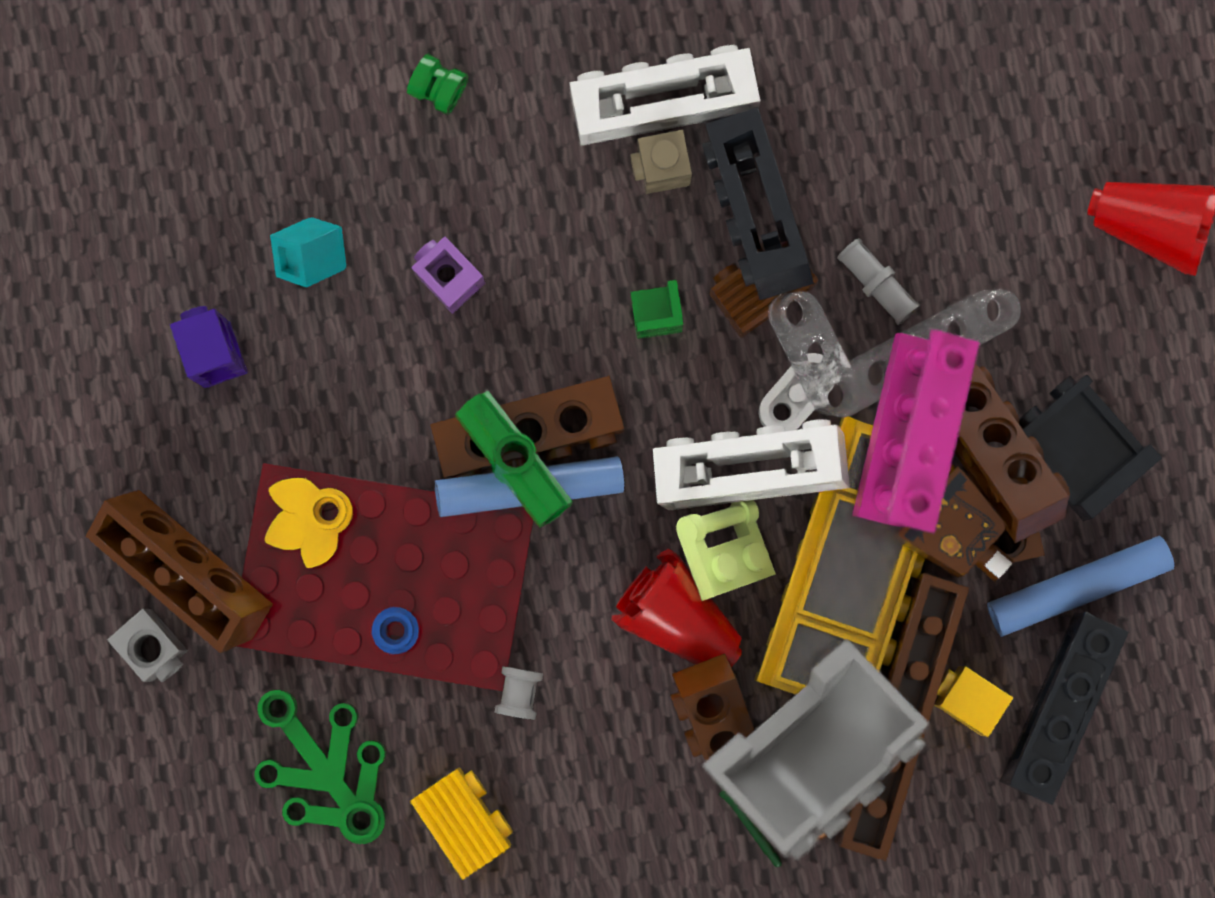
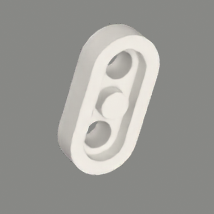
[759,353,836,431]

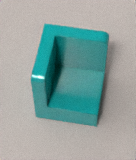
[270,218,347,288]

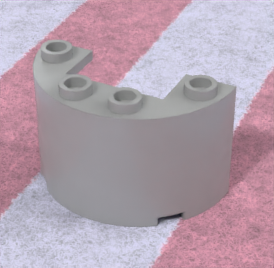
[703,639,929,860]

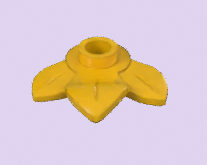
[265,478,353,568]

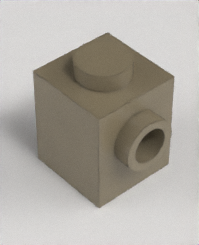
[630,130,692,194]

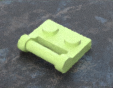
[676,500,776,601]

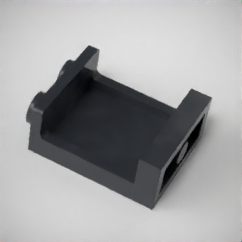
[1019,374,1162,521]

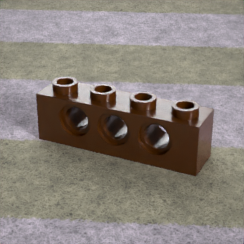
[954,362,1070,543]
[430,375,624,479]
[85,490,273,654]

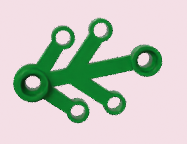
[254,690,386,844]

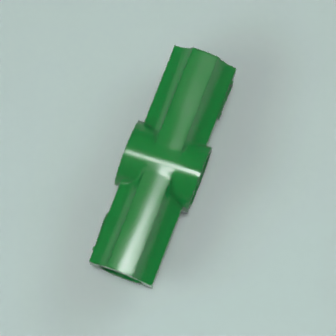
[455,391,573,528]

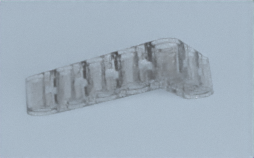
[768,289,1021,417]

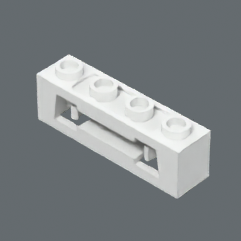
[570,45,760,145]
[653,420,850,510]

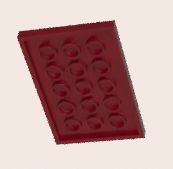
[237,463,534,691]

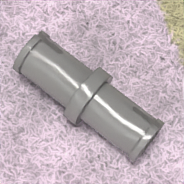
[837,238,920,325]

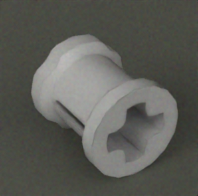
[494,666,543,720]

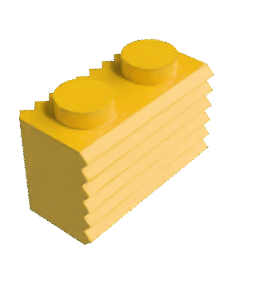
[410,767,513,880]

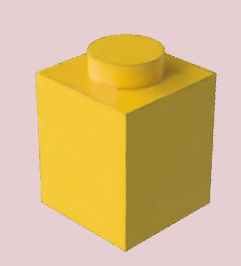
[934,666,1013,737]

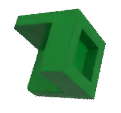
[630,280,684,339]

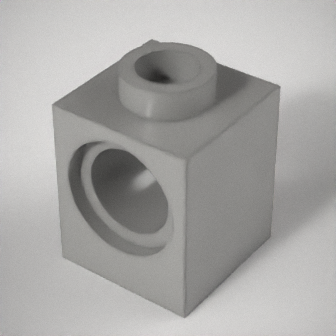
[107,608,188,683]

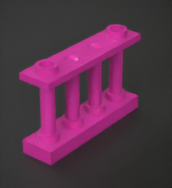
[852,330,980,533]

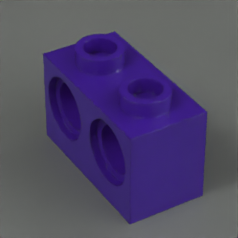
[169,306,248,388]

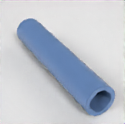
[435,456,624,517]
[987,536,1175,637]

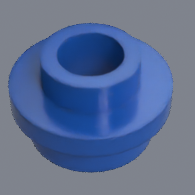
[372,607,419,654]

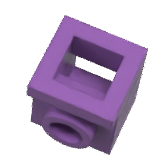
[411,237,485,314]

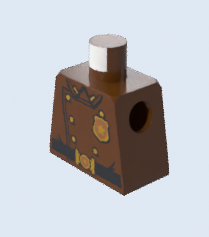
[893,467,1013,582]

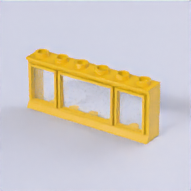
[754,415,954,695]

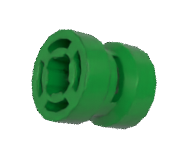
[407,54,468,115]

